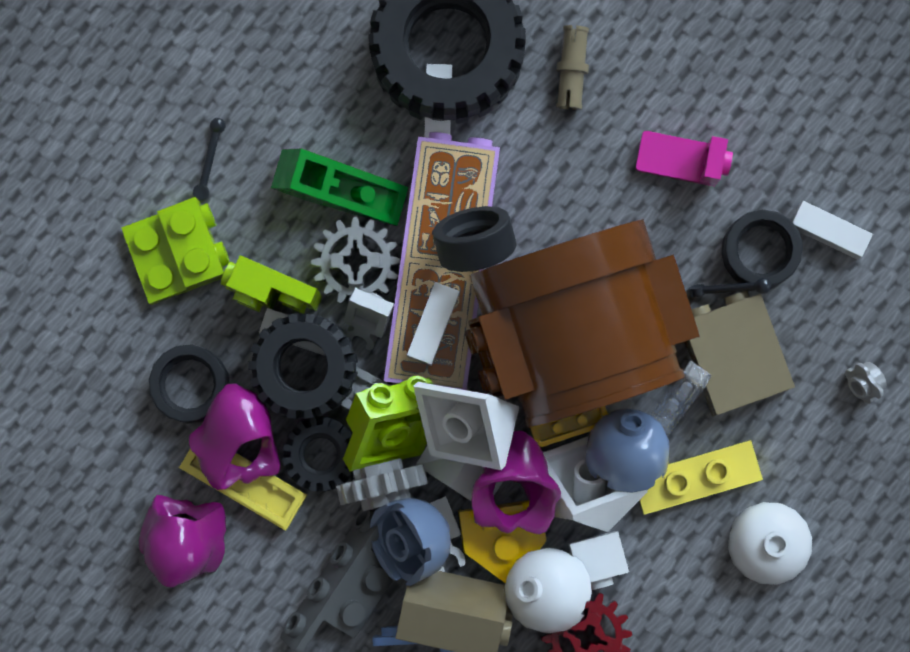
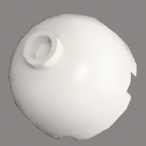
[728,502,812,585]
[505,548,592,633]

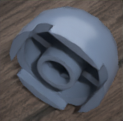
[585,408,669,493]
[370,498,451,586]

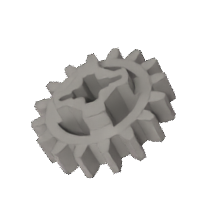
[311,217,401,305]
[336,459,428,511]

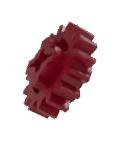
[541,592,632,652]

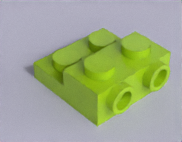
[121,197,230,305]
[221,255,323,314]
[343,376,434,471]

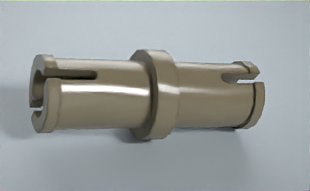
[556,25,589,110]

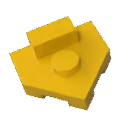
[458,500,546,584]

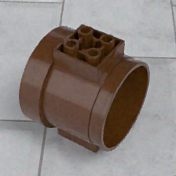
[465,219,700,427]

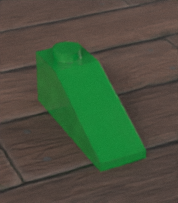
[271,148,409,226]

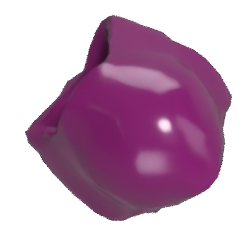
[189,383,280,490]
[471,430,561,534]
[138,495,227,588]

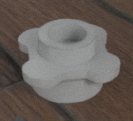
[845,362,887,404]

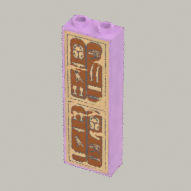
[384,132,500,390]

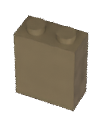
[685,291,795,417]
[395,571,513,652]

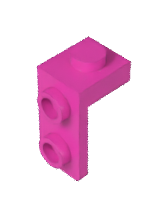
[635,131,733,187]

